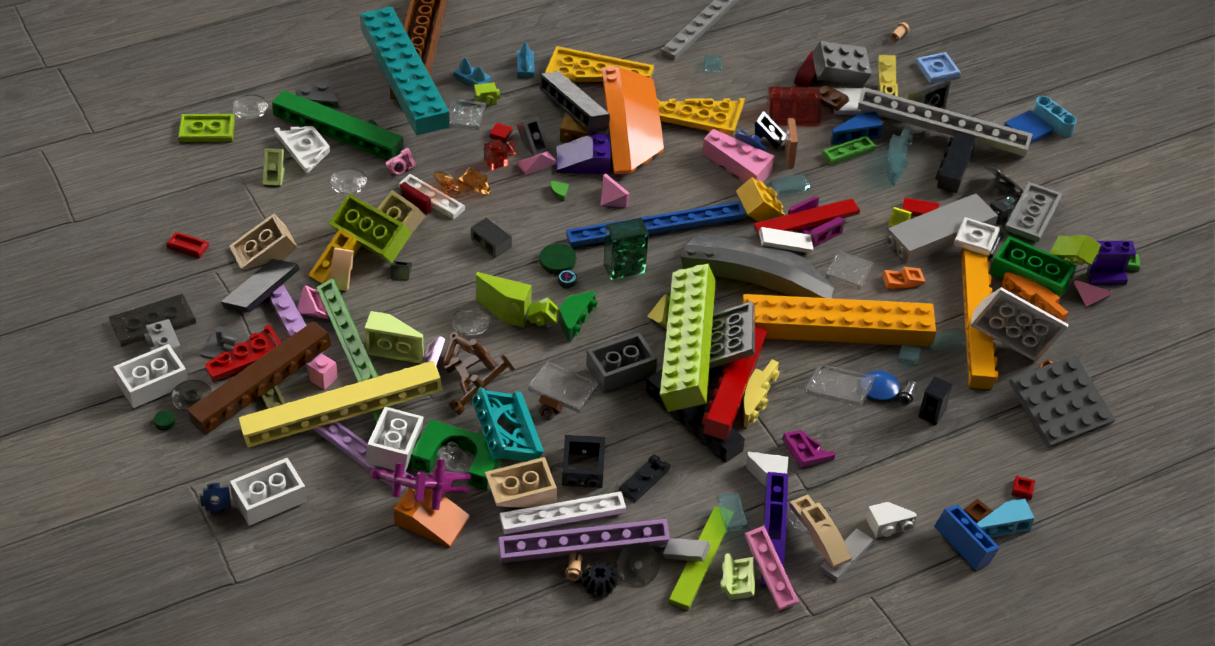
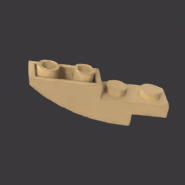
[790,495,852,568]

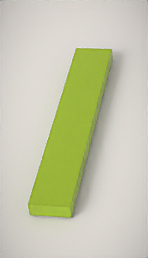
[669,506,734,611]

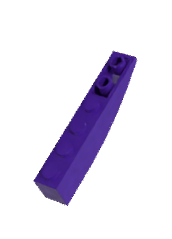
[761,472,788,588]

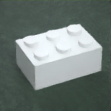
[113,344,188,408]
[365,407,424,473]
[230,458,307,526]

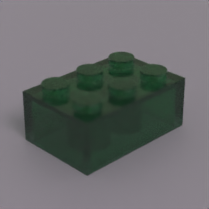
[603,218,649,280]

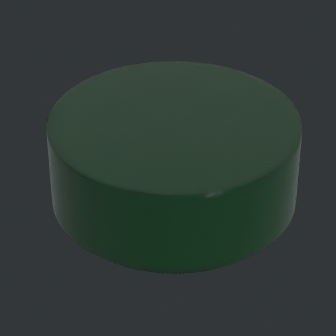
[154,410,175,430]

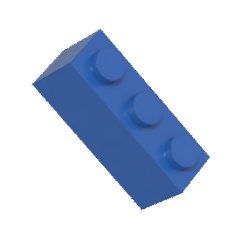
[934,504,1000,570]

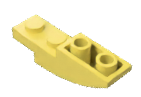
[877,55,898,96]
[742,359,780,428]

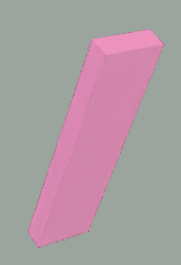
[744,526,799,611]

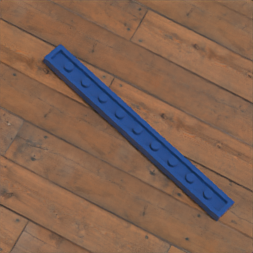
[566,201,746,247]

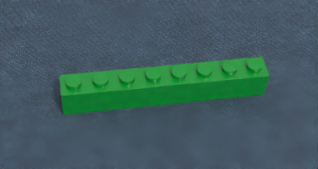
[272,90,404,160]

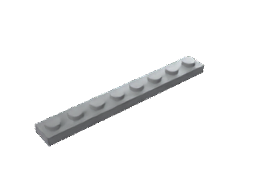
[661,0,739,61]

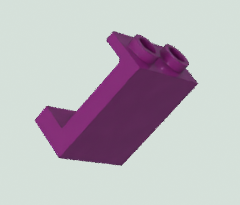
[788,196,844,247]

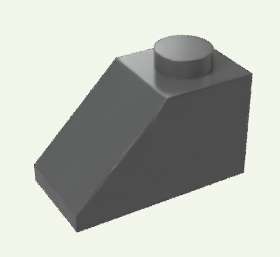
[516,117,550,156]

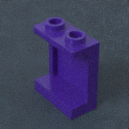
[1086,241,1136,285]

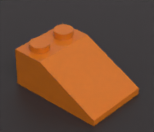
[394,488,470,548]

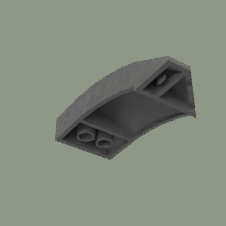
[681,234,835,298]

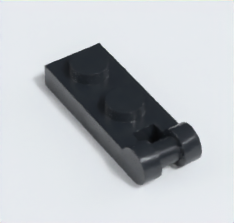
[619,454,671,503]

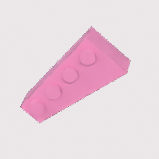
[703,129,774,183]

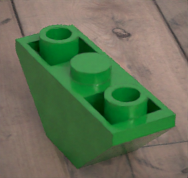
[558,291,598,342]

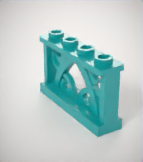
[472,387,544,461]

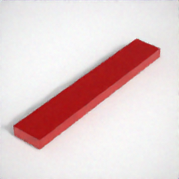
[754,198,860,237]

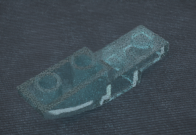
[886,126,913,186]

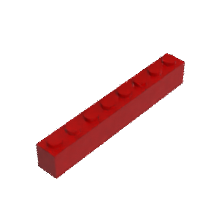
[702,327,768,440]

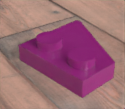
[782,430,836,468]

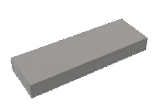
[819,528,874,582]

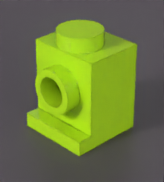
[474,82,500,109]
[528,298,559,327]

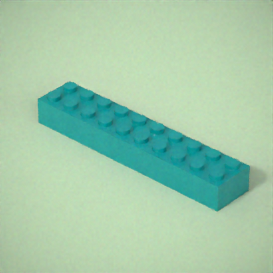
[360,6,450,136]

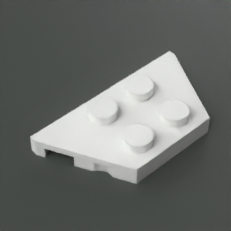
[274,126,330,173]

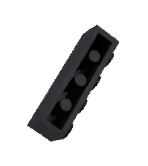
[935,131,977,193]

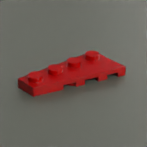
[205,324,281,382]

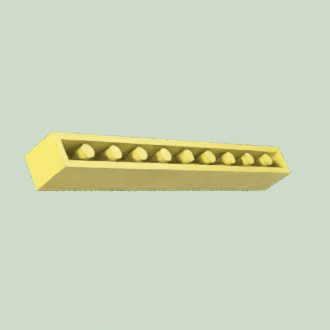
[239,361,443,448]

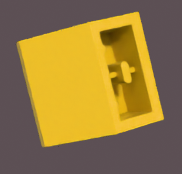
[736,177,785,222]

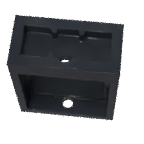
[562,435,605,488]

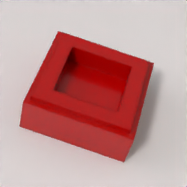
[490,123,513,142]
[1011,476,1035,500]

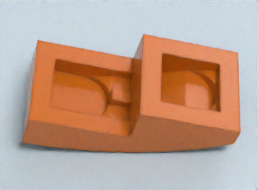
[882,267,926,289]

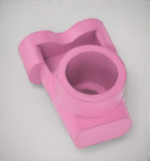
[385,148,416,175]

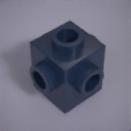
[200,483,231,514]

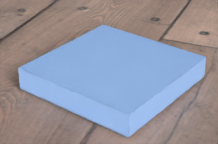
[915,52,961,83]

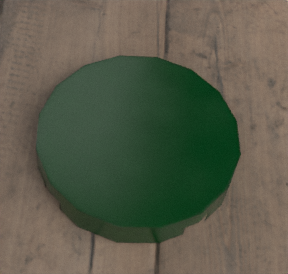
[539,243,577,274]

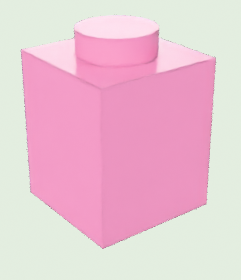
[308,354,338,390]

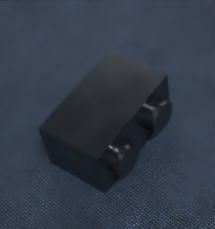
[919,376,953,425]

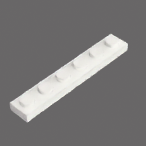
[500,492,626,534]

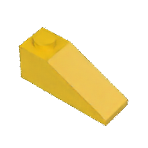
[308,229,362,284]

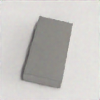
[663,538,710,562]

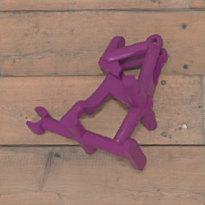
[370,459,471,510]

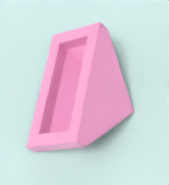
[517,151,556,175]
[601,174,630,208]
[1074,280,1112,307]
[298,285,330,319]

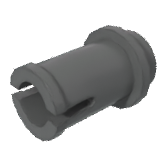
[898,380,918,405]

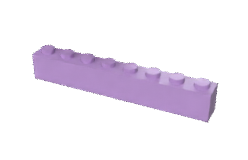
[497,519,670,563]

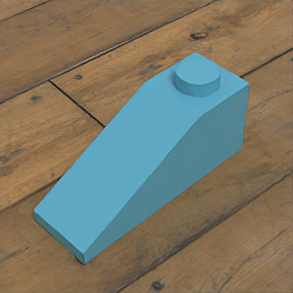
[977,499,1034,538]

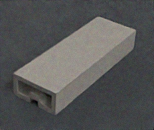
[886,194,998,264]

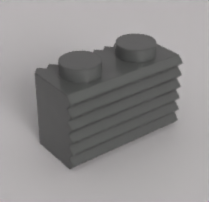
[471,217,512,258]

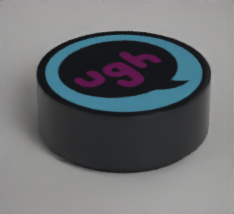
[558,270,577,288]

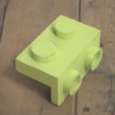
[721,554,756,600]

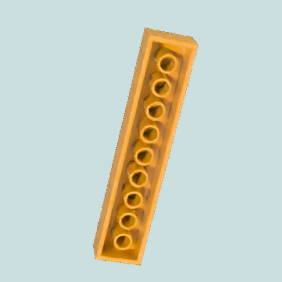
[742,294,936,347]

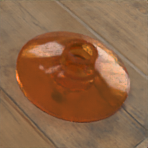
[433,172,466,194]

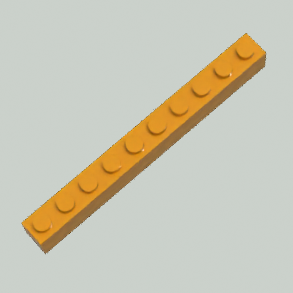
[961,248,998,390]

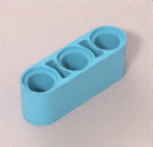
[1033,96,1077,137]

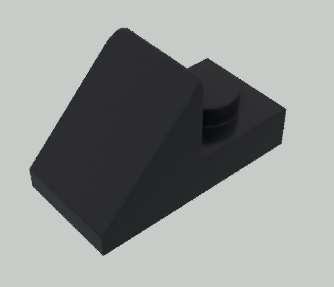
[754,111,786,148]

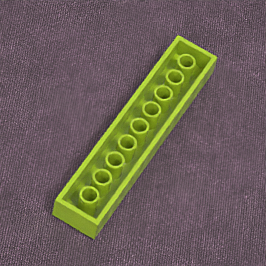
[660,264,716,412]

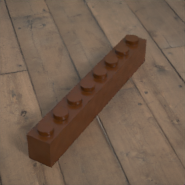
[187,321,331,435]

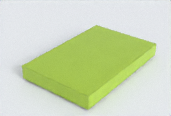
[178,114,235,142]

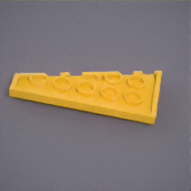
[545,46,654,82]
[657,98,745,136]

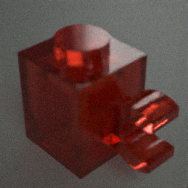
[484,139,516,170]

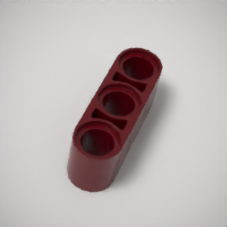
[794,51,817,89]

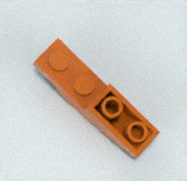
[1001,272,1068,322]

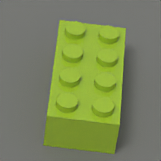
[328,193,412,263]

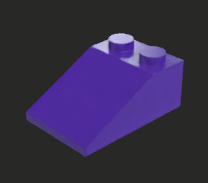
[556,134,610,174]

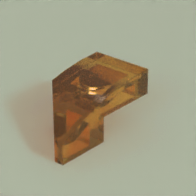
[459,167,490,195]

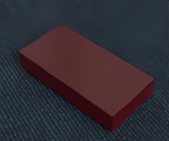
[400,182,431,214]

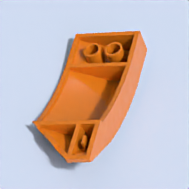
[602,66,664,174]

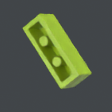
[1050,235,1101,266]

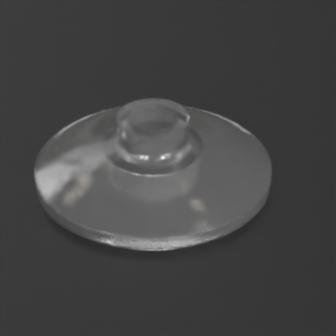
[233,94,268,119]
[330,168,367,194]

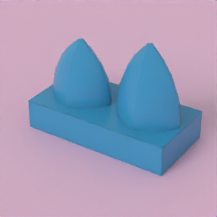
[517,42,534,77]
[453,57,491,87]

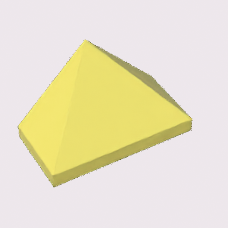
[647,294,670,330]

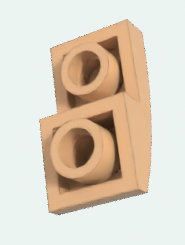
[329,248,354,291]

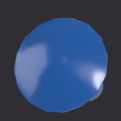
[735,129,767,151]
[861,370,900,401]

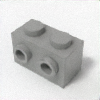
[144,319,183,360]

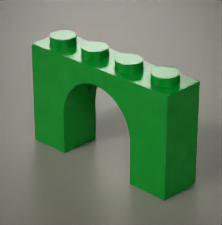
[411,419,503,490]

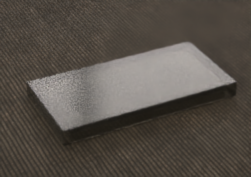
[109,294,196,347]

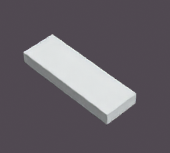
[759,227,813,253]

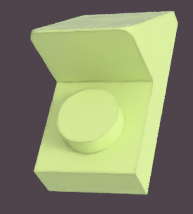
[263,148,285,185]

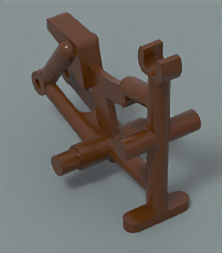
[438,332,515,415]

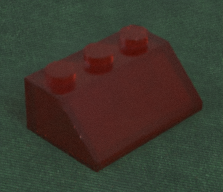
[767,86,821,126]

